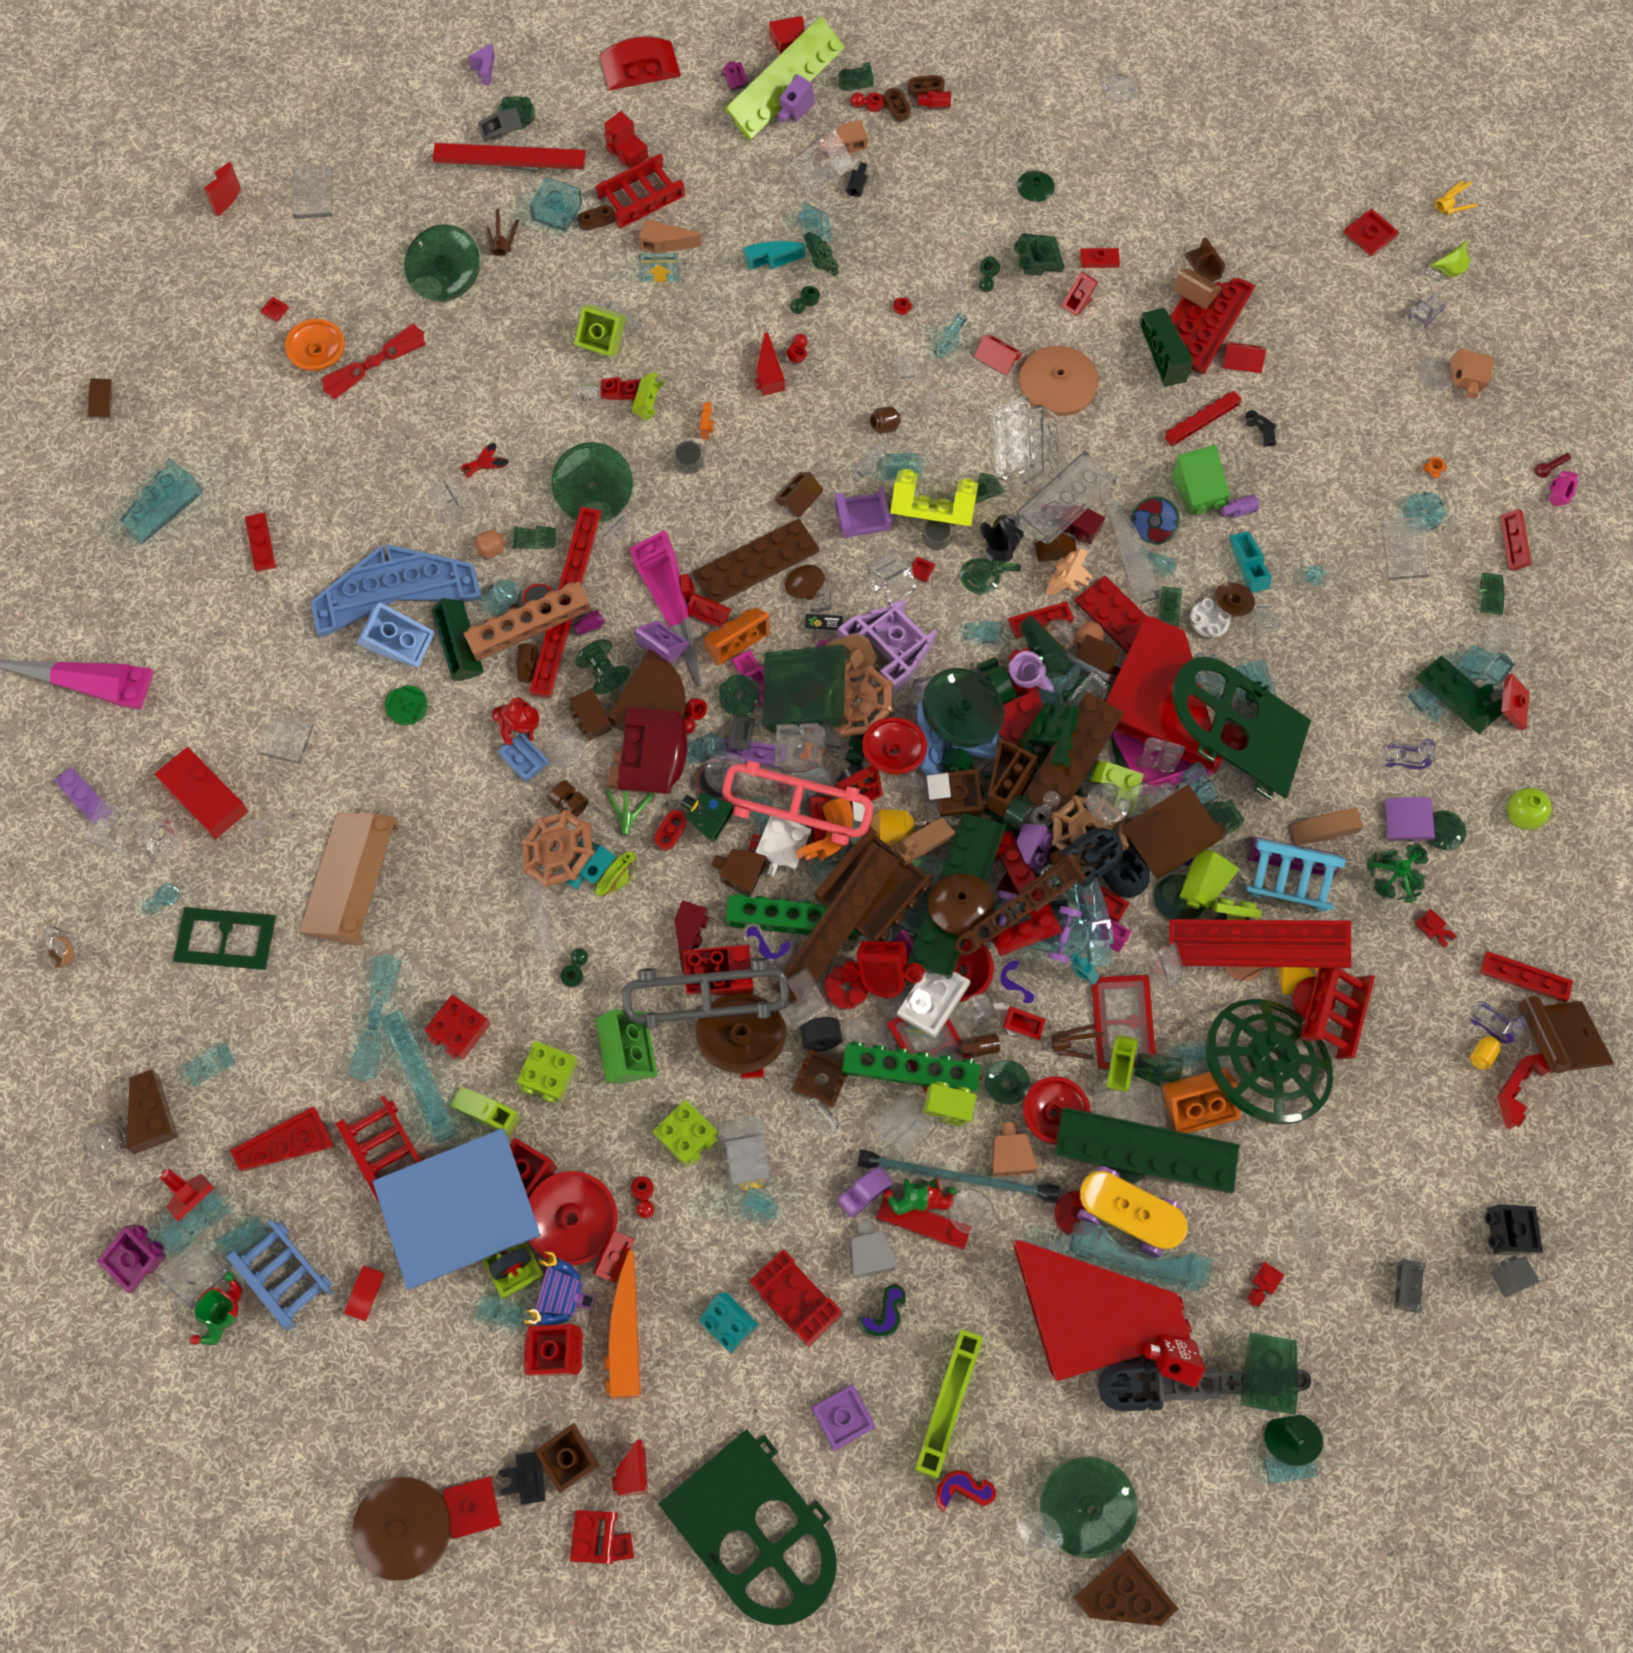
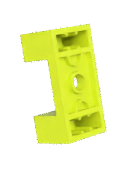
[890,469,978,526]

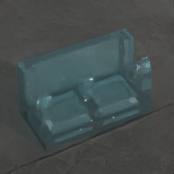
[214,1215,269,1260]

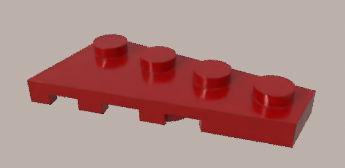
[230,1106,335,1172]

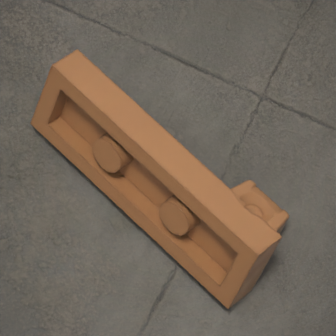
[891,817,955,866]

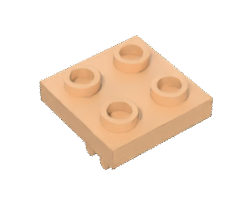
[1046,548,1092,596]

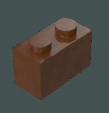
[568,688,612,741]

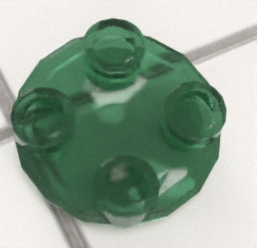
[1426,810,1467,850]

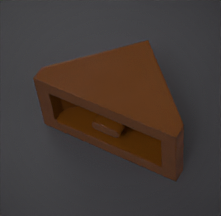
[1035,531,1077,562]

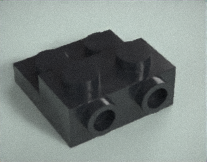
[1485,1205,1543,1255]

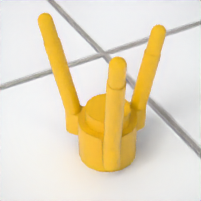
[1435,181,1478,215]

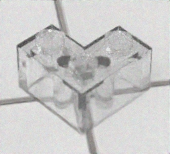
[779,967,830,1031]

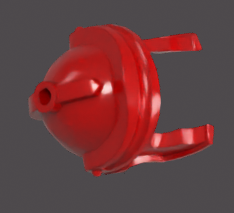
[492,697,540,745]

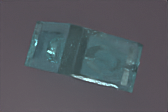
[799,202,831,243]

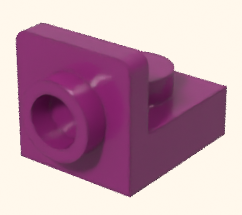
[722,61,748,91]

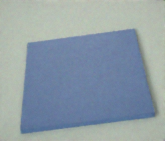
[373,1128,541,1290]

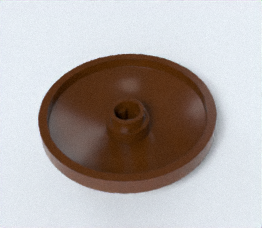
[696,994,786,1073]
[352,1477,451,1581]

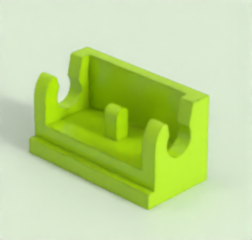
[631,372,665,421]

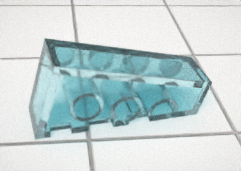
[120,458,203,545]

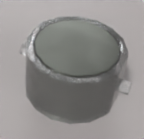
[673,441,704,475]
[919,520,956,551]

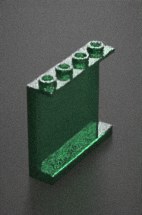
[762,644,851,733]

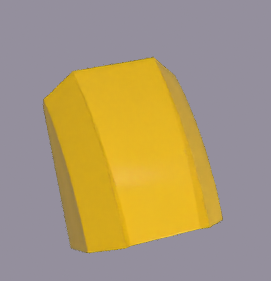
[871,809,914,848]

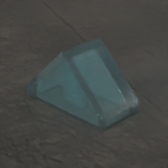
[475,1296,527,1333]

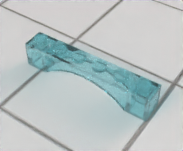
[380,1009,459,1144]
[1069,1220,1213,1292]

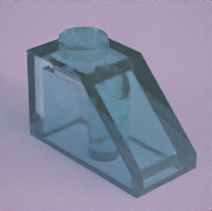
[742,1186,779,1225]

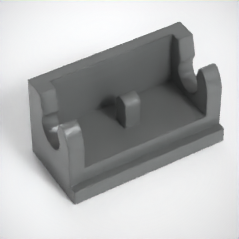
[1394,1259,1425,1313]

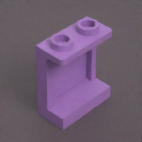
[835,487,894,538]

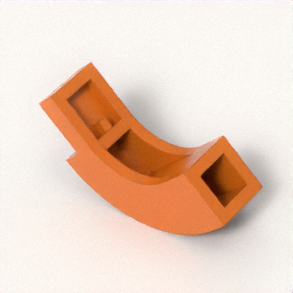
[795,798,853,862]

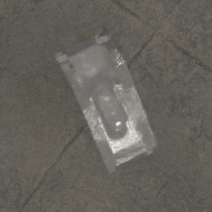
[949,992,997,1036]

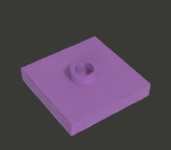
[811,1384,876,1451]

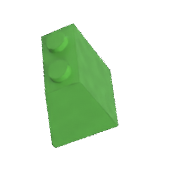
[1171,444,1230,516]

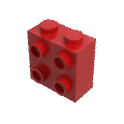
[424,994,491,1060]

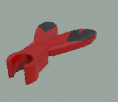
[461,443,509,478]

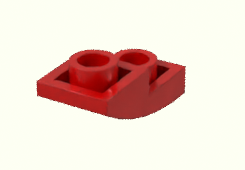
[600,377,641,400]
[344,1265,385,1321]

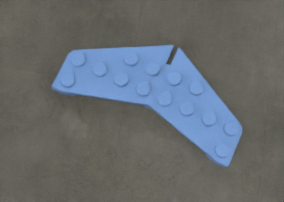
[311,544,482,637]

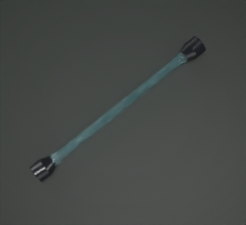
[857,1149,1060,1204]

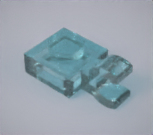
[1408,686,1444,723]

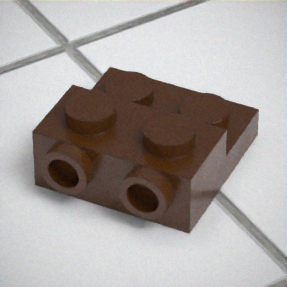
[938,769,987,817]

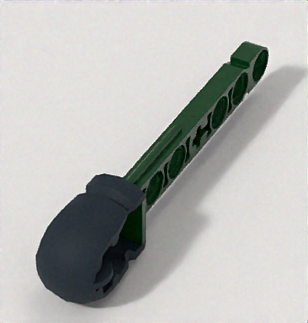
[1031,744,1150,898]

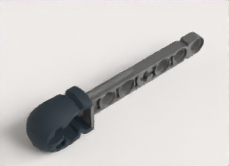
[1098,1361,1311,1412]

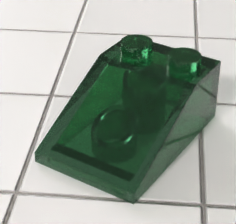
[1240,1332,1298,1415]

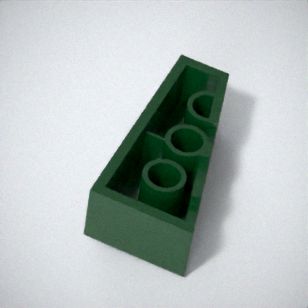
[1139,308,1193,387]

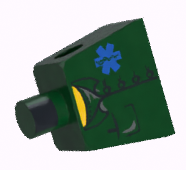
[681,793,734,843]

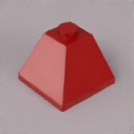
[612,1439,648,1497]

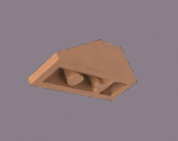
[812,120,868,162]

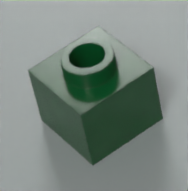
[940,748,973,772]

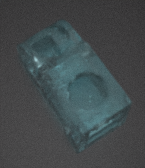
[686,733,727,764]

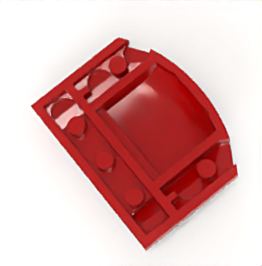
[599,36,681,91]

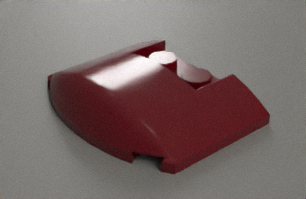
[618,707,688,794]

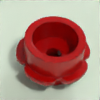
[893,297,912,315]

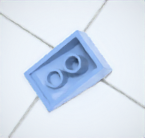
[356,602,435,668]

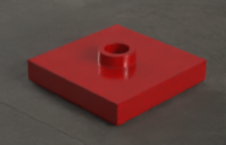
[1344,208,1399,256]
[1501,673,1530,730]
[443,1476,502,1539]

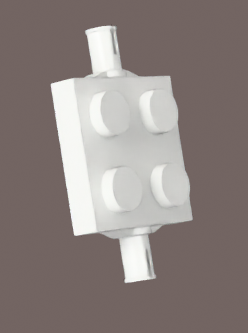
[755,809,812,877]

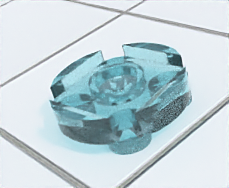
[1403,492,1446,532]

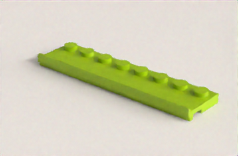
[724,15,845,140]

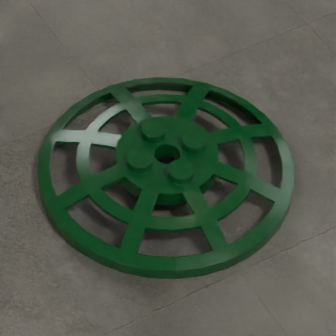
[1205,999,1333,1125]

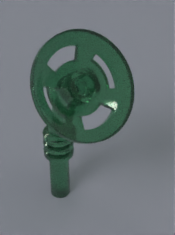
[960,558,1021,594]

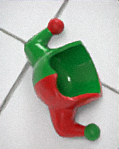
[883,1177,957,1215]
[190,1272,243,1345]

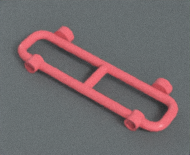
[722,761,873,845]

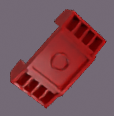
[748,1249,843,1348]

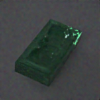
[1158,586,1182,627]

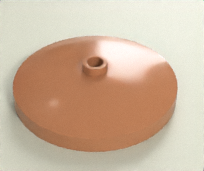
[1019,346,1098,416]

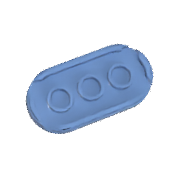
[917,693,952,775]

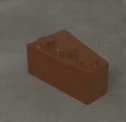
[987,738,1038,817]
[127,1069,178,1155]

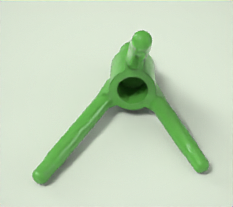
[606,789,655,835]

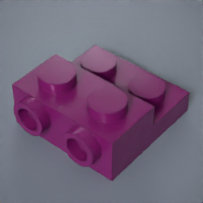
[97,1224,166,1293]

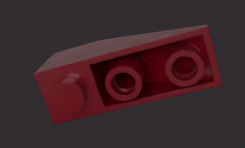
[1038,504,1105,545]
[675,900,710,974]

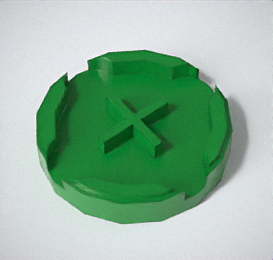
[385,685,428,726]

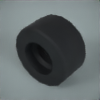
[800,1017,843,1051]

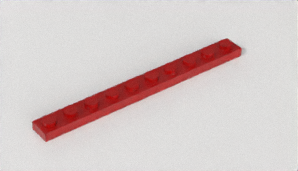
[529,507,602,699]

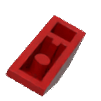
[754,332,785,396]

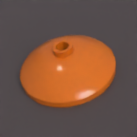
[285,319,345,371]

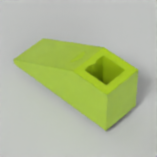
[450,1086,520,1138]

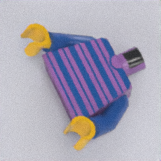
[524,1251,594,1325]

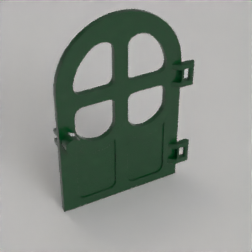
[1172,657,1311,800]
[658,1429,837,1626]

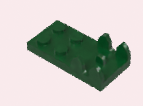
[1416,655,1503,735]

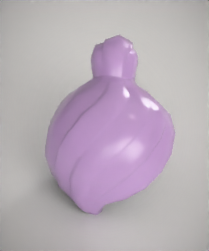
[1008,651,1056,693]

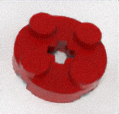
[825,966,869,1010]

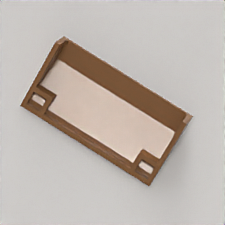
[299,813,400,946]

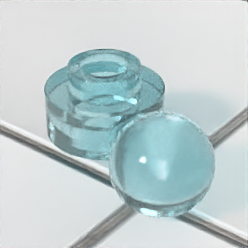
[142,883,179,916]

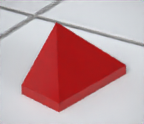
[1003,1006,1046,1040]

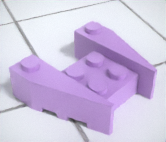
[836,599,937,697]

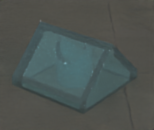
[880,453,923,481]

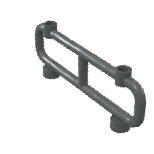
[622,957,789,1029]

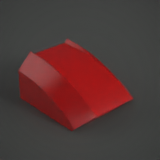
[523,1324,584,1376]

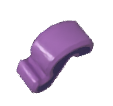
[838,1167,893,1217]

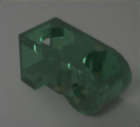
[839,62,874,91]

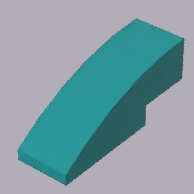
[743,241,806,270]
[1229,531,1272,593]

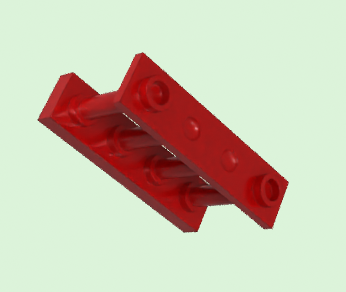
[595,153,685,229]
[1300,968,1375,1060]
[335,1095,425,1202]

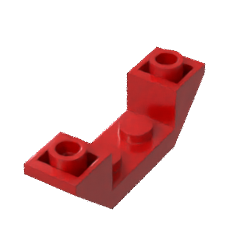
[1497,1054,1553,1130]

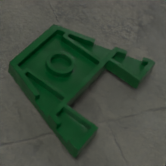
[1016,703,1079,767]

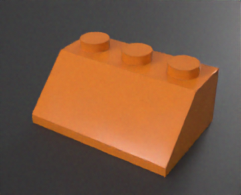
[704,607,770,666]
[1162,1068,1241,1133]

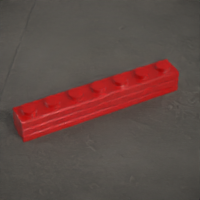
[1165,391,1242,447]

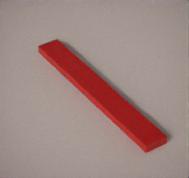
[432,143,586,170]

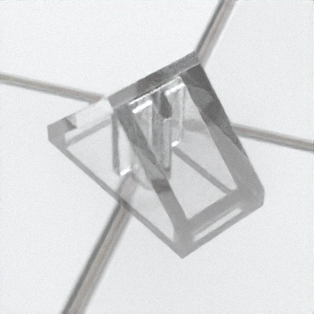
[1067,670,1109,707]

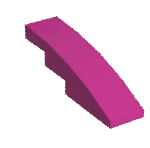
[732,650,794,727]

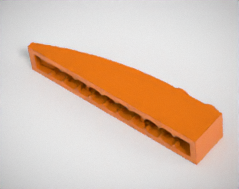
[605,1250,641,1400]

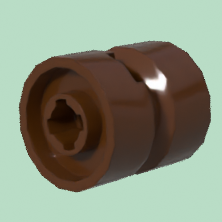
[548,780,589,817]

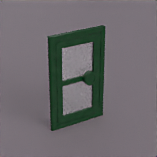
[173,907,276,970]

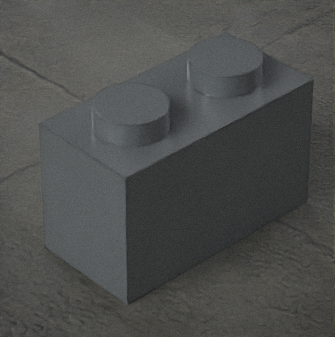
[1491,1255,1540,1298]

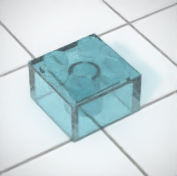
[529,177,583,232]

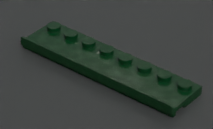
[907,813,1007,980]
[1054,1107,1240,1194]

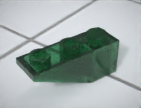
[1020,615,1072,679]

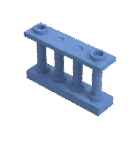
[226,1219,333,1331]

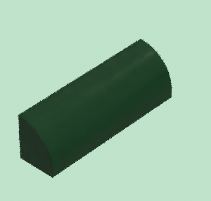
[432,598,484,681]

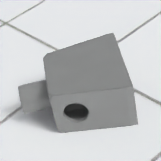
[851,1221,898,1280]

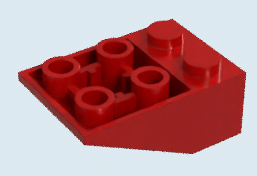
[683,945,754,996]

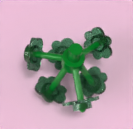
[1366,843,1428,903]

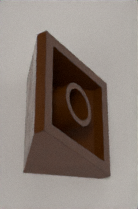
[535,1423,599,1493]

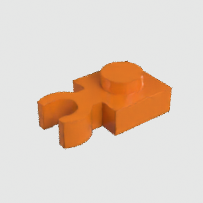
[700,402,714,439]

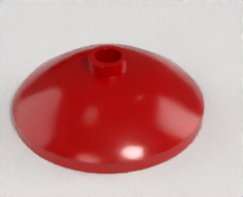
[862,717,927,775]
[954,939,994,1002]
[1023,1076,1091,1145]

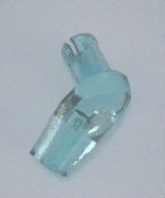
[933,313,967,359]

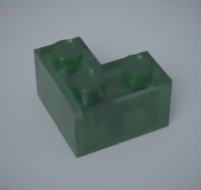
[1203,799,1245,836]

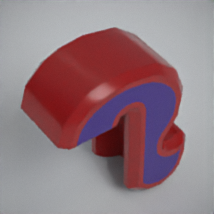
[935,1470,996,1512]

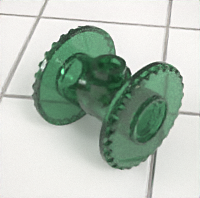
[575,639,630,695]

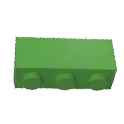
[595,1009,658,1084]

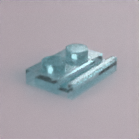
[1235,660,1277,706]

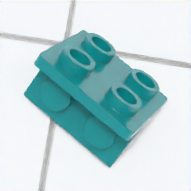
[699,1292,759,1353]

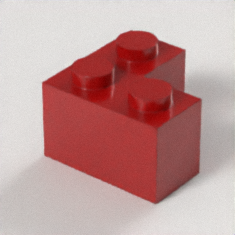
[604,111,649,168]

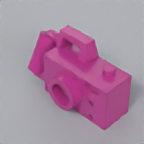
[1549,471,1578,507]

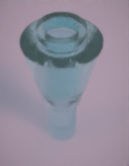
[1140,548,1177,576]

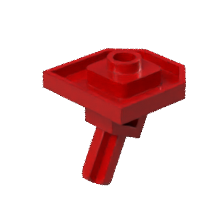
[160,1169,214,1222]

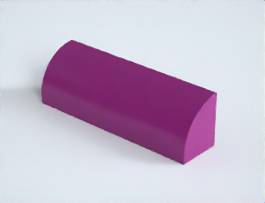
[1248,836,1339,878]

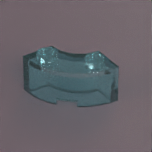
[1455,645,1515,686]

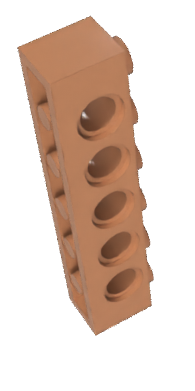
[464,581,591,661]

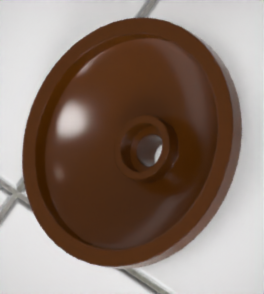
[928,873,995,936]

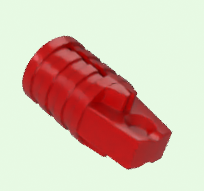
[918,91,951,109]

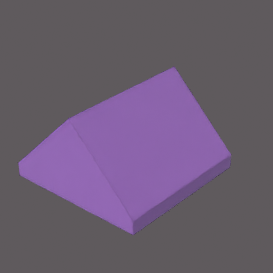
[635,620,690,664]

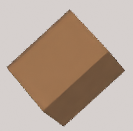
[1173,269,1222,309]

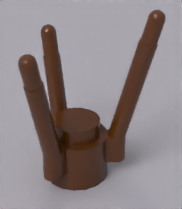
[486,209,519,256]
[1052,1024,1105,1060]

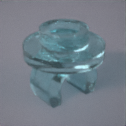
[1305,564,1328,586]

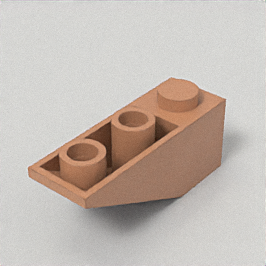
[639,219,701,253]

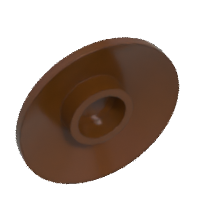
[1215,582,1255,616]

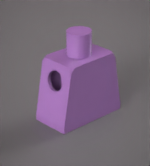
[776,74,815,123]

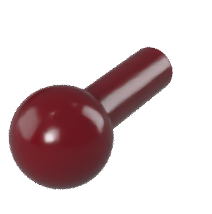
[1534,452,1571,478]

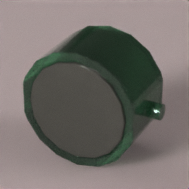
[1003,794,1035,831]

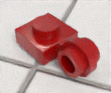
[1247,1262,1284,1307]

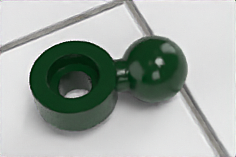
[979,256,1001,292]
[790,286,820,314]
[560,948,588,988]

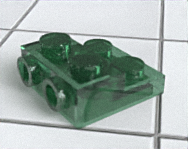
[1014,233,1065,276]

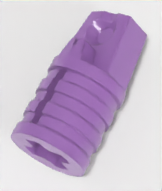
[1220,494,1259,518]

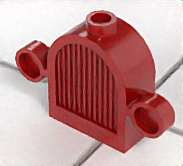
[841,941,925,999]

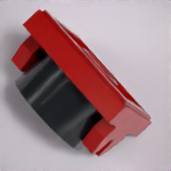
[833,764,883,812]

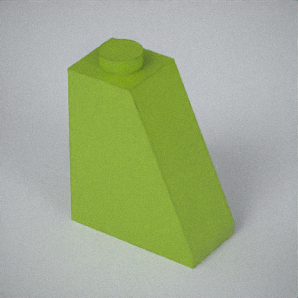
[1179,850,1239,909]

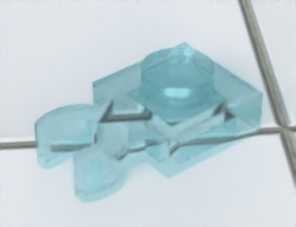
[964,621,1000,644]

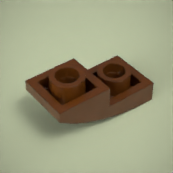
[88,378,112,418]

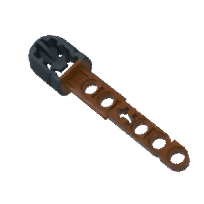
[954,827,1123,955]

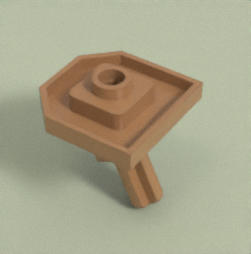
[826,633,876,679]

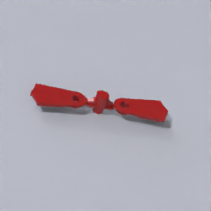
[321,323,425,399]

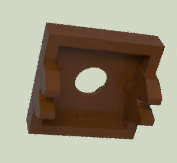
[792,1049,848,1109]

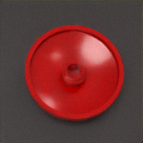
[528,1171,618,1266]

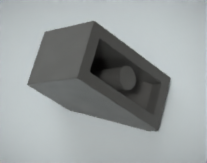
[478,108,522,141]

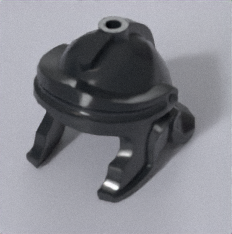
[980,515,1024,563]

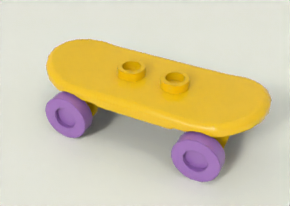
[1077,1166,1188,1258]

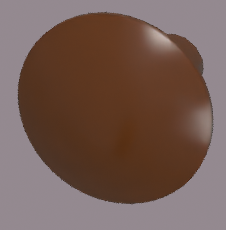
[785,565,826,600]

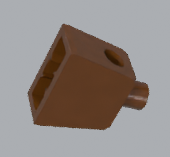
[712,849,766,897]

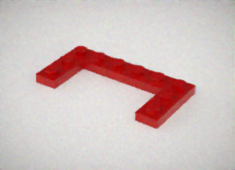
[991,830,1062,956]

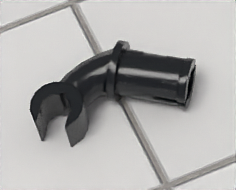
[1245,410,1277,447]

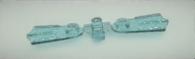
[348,954,402,1082]

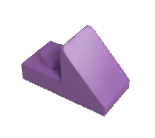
[469,44,495,86]

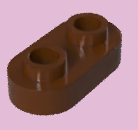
[908,75,945,97]
[884,88,911,121]
[578,205,615,231]

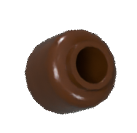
[870,406,901,434]

